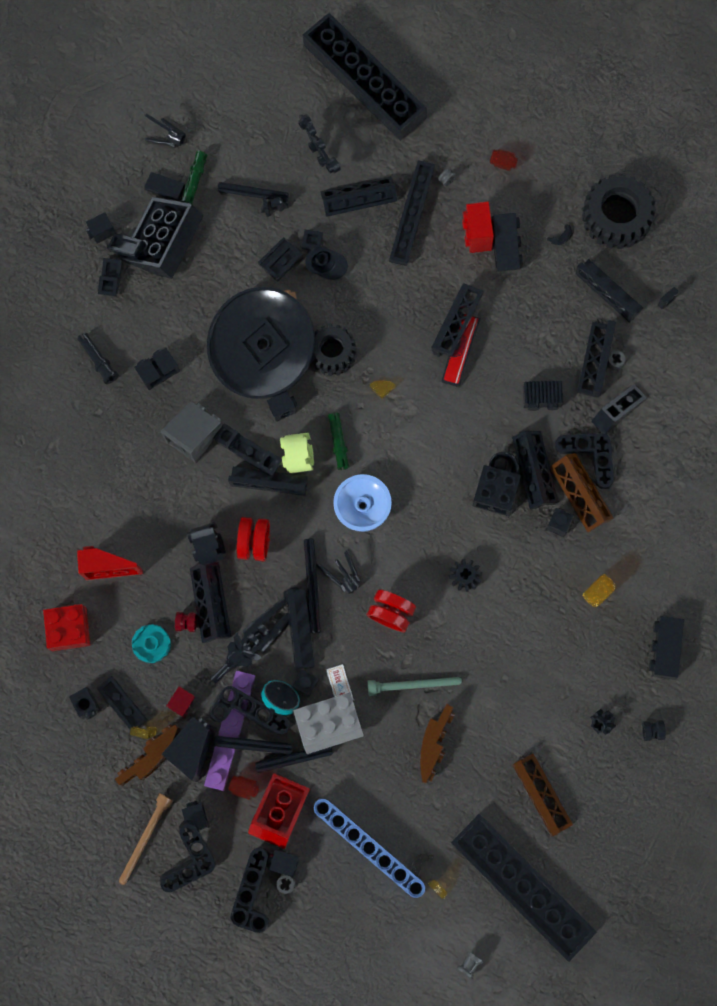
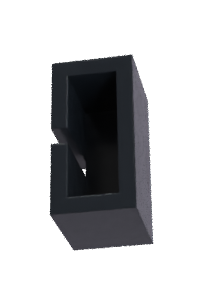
[134,348,180,390]

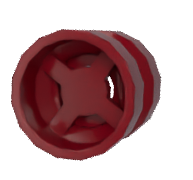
[175,612,197,632]

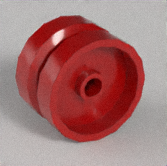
[237,517,270,562]
[366,589,416,633]

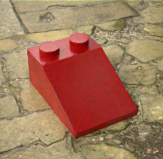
[77,546,143,580]
[248,773,310,849]

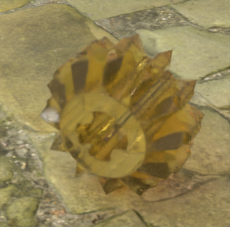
[583,574,616,607]

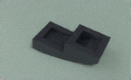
[98,258,123,296]

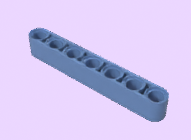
[314,799,425,898]

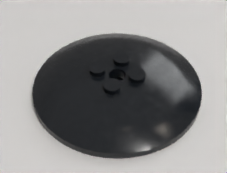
[207,287,315,399]

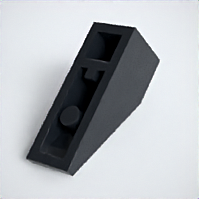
[591,385,647,435]

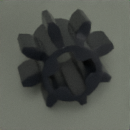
[590,709,616,735]

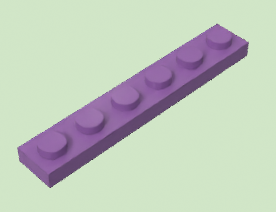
[204,670,256,791]

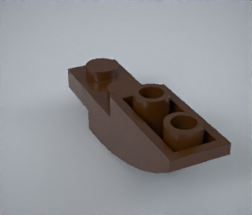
[420,704,455,784]
[115,724,180,786]

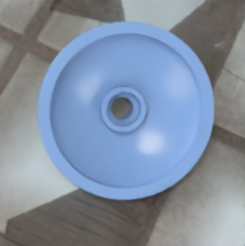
[334,475,391,532]

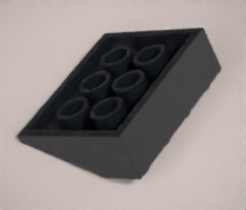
[121,197,203,279]

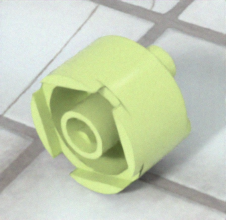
[280,432,314,473]

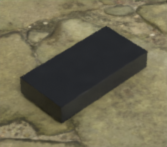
[144,172,185,201]
[107,233,146,259]

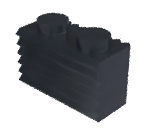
[523,380,563,411]

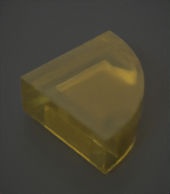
[369,381,396,399]
[130,726,157,739]
[428,880,447,899]

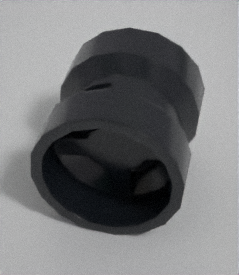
[642,720,666,741]

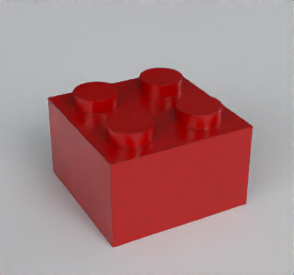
[462,201,494,253]
[43,604,90,651]

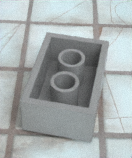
[293,692,364,754]

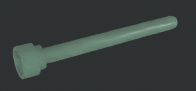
[367,677,462,696]

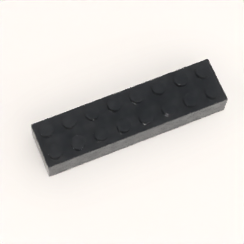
[302,13,427,141]

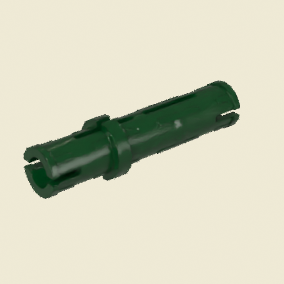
[181,151,208,204]
[328,413,350,470]

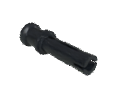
[77,333,119,384]

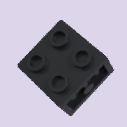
[472,465,521,517]

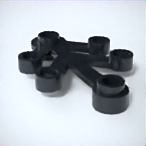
[298,114,341,174]

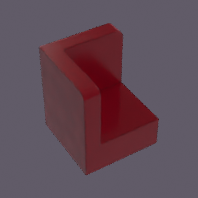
[166,686,195,718]

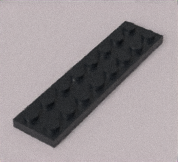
[451,814,597,962]

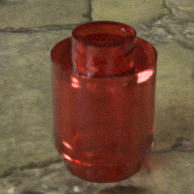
[490,149,518,171]
[228,775,259,800]

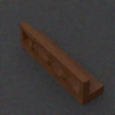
[550,453,614,532]
[512,754,573,837]

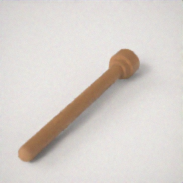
[119,793,174,885]

